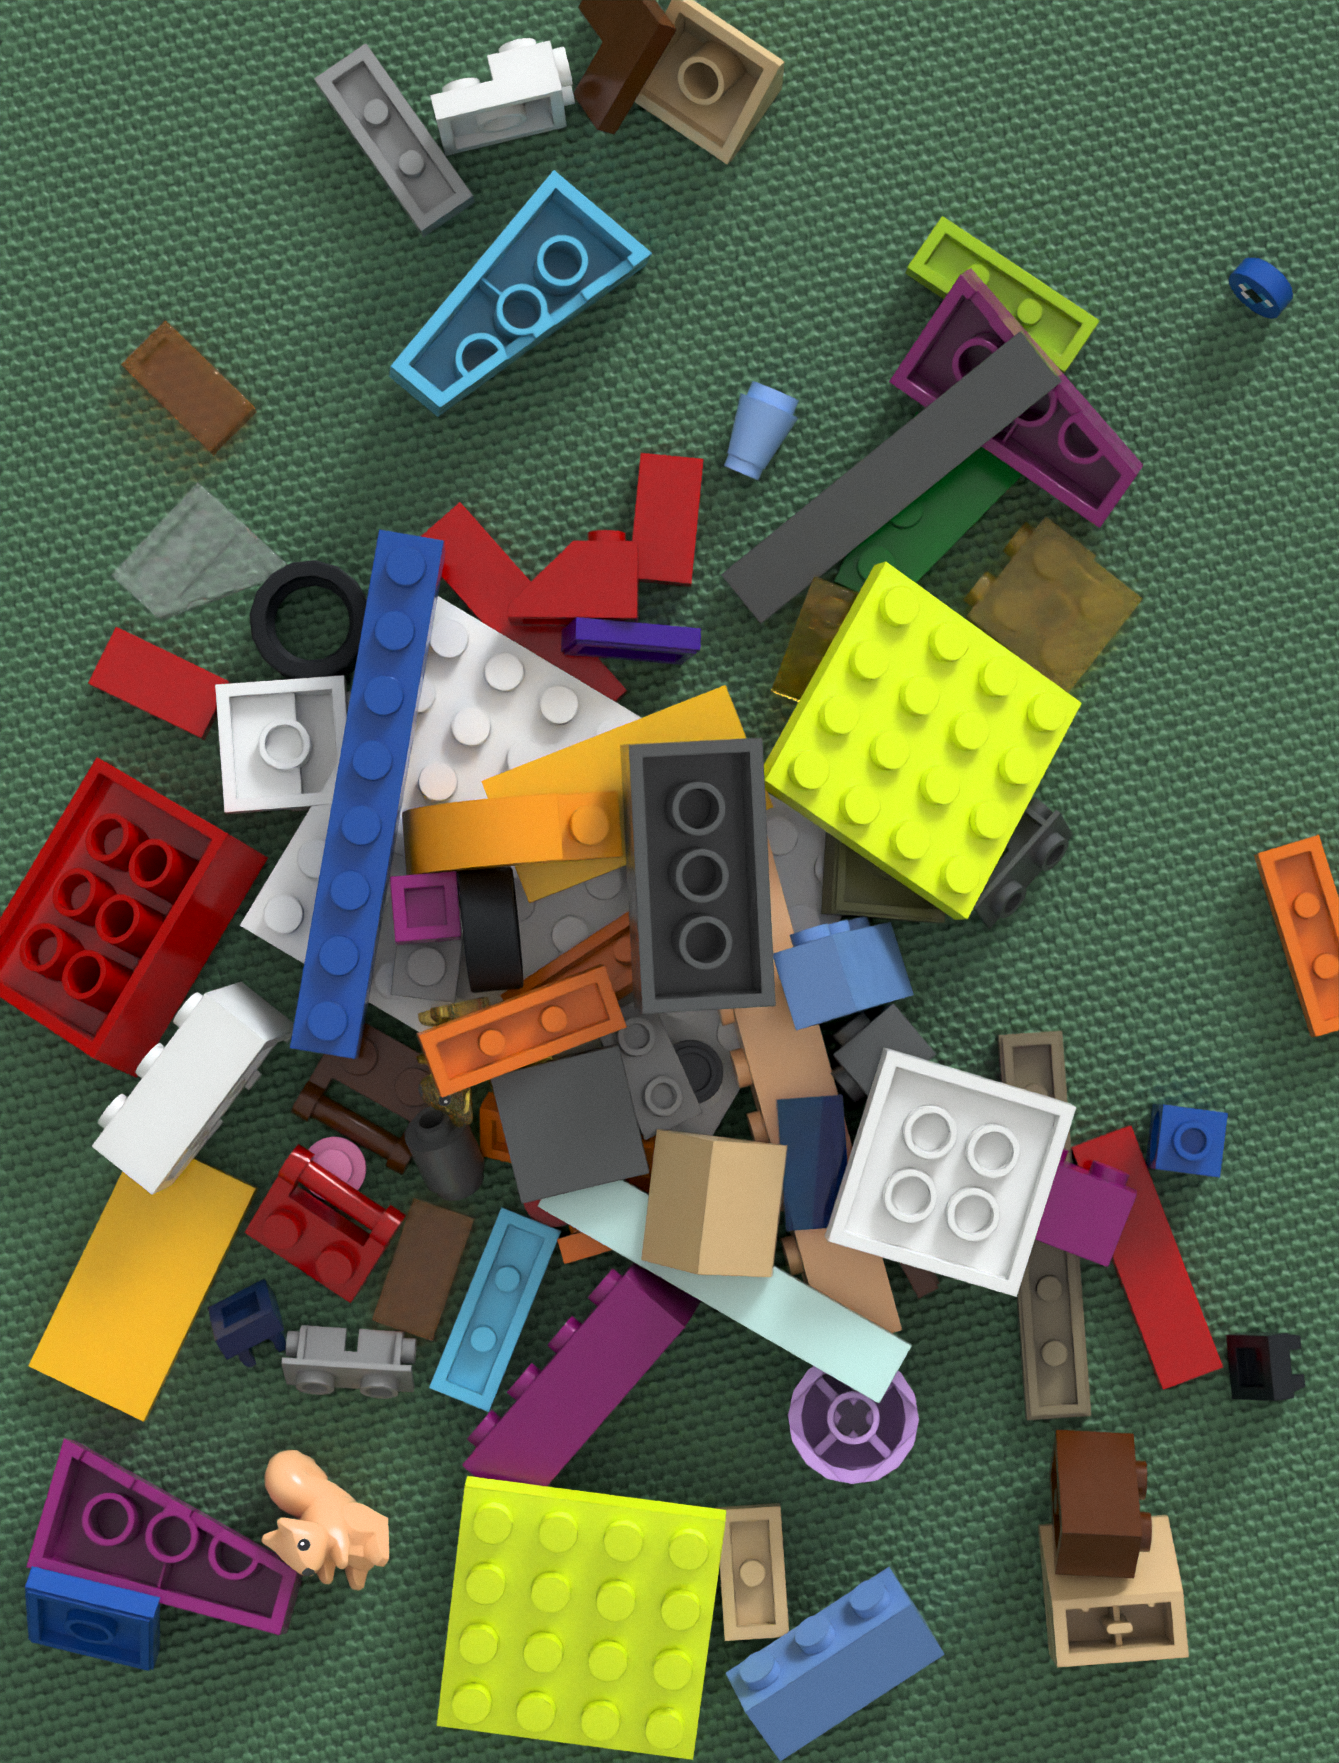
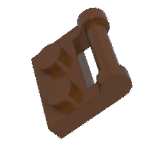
[291,1022,441,1175]

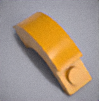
[402,791,623,875]

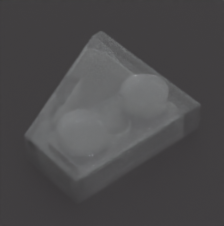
[112,482,288,621]

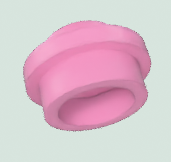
[308,1137,367,1200]

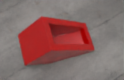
[508,530,639,626]

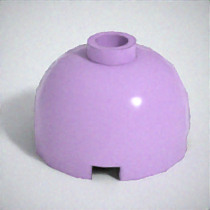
[788,1366,919,1484]

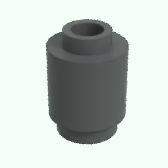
[405,1105,485,1201]

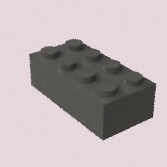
[620,738,776,1014]

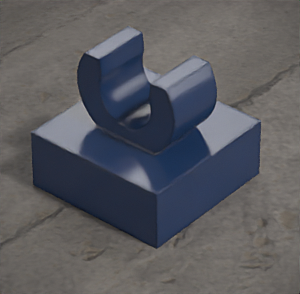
[208,1278,286,1368]

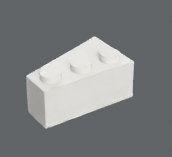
[92,982,294,1195]

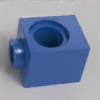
[1145,1104,1228,1178]

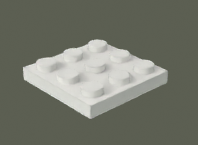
[825,1047,1076,1297]

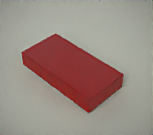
[632,453,704,587]
[88,627,232,740]

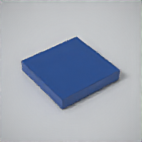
[25,1566,160,1671]

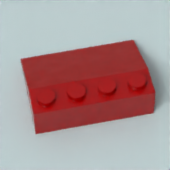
[0,757,268,1078]

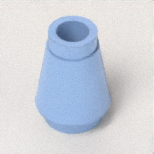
[724,381,799,480]

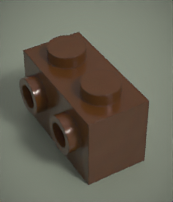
[1049,1430,1152,1578]

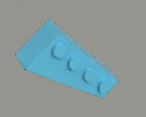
[389,170,652,417]

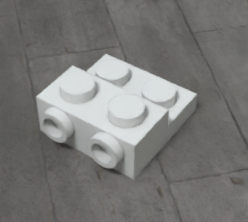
[430,38,575,156]
[215,675,351,814]

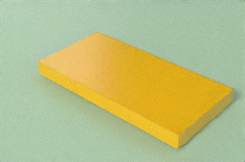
[481,685,773,903]
[28,1157,258,1422]

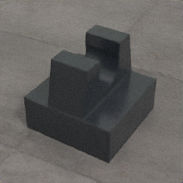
[1226,1332,1305,1401]

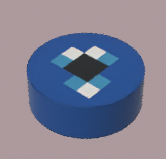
[1228,258,1293,319]

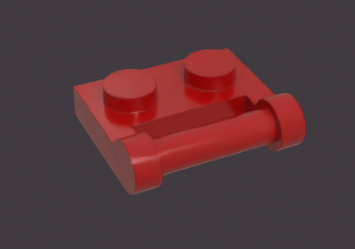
[244,1144,407,1303]

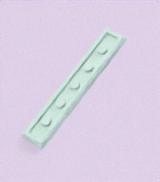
[538,1179,912,1403]

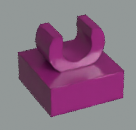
[390,871,461,945]

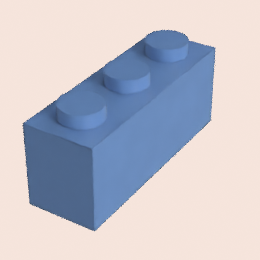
[773,916,914,1031]
[726,1567,945,1761]

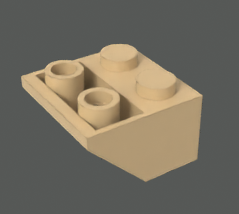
[1038,1515,1189,1668]

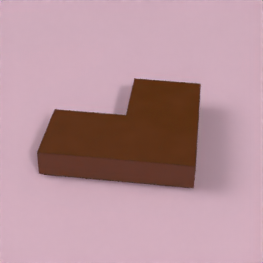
[573,0,677,135]

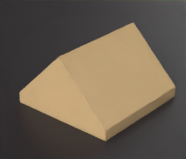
[635,0,785,165]
[641,1129,788,1277]

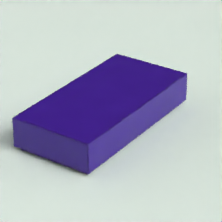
[561,617,701,665]

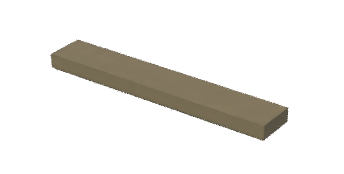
[997,1031,1091,1420]

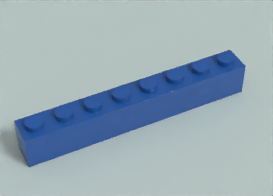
[290,529,446,1059]

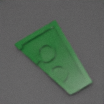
[833,412,1024,596]

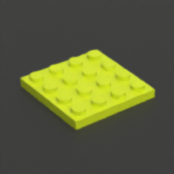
[764,562,1082,920]
[437,1476,726,1760]

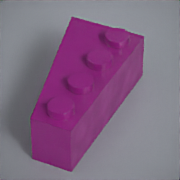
[889,268,1143,528]
[1035,1148,1137,1267]
[462,1262,701,1486]
[26,1438,303,1635]

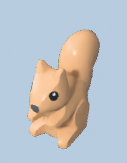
[261,1450,389,1591]

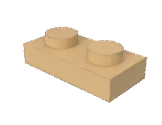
[716,1503,789,1641]

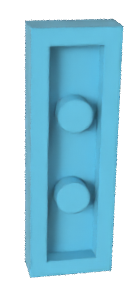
[429,1207,562,1412]

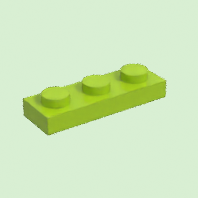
[905,216,1100,374]

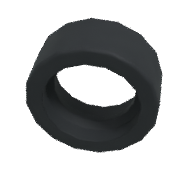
[250,560,367,679]
[459,866,523,993]

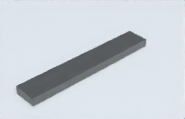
[721,330,1062,624]

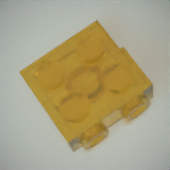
[963,517,1143,693]

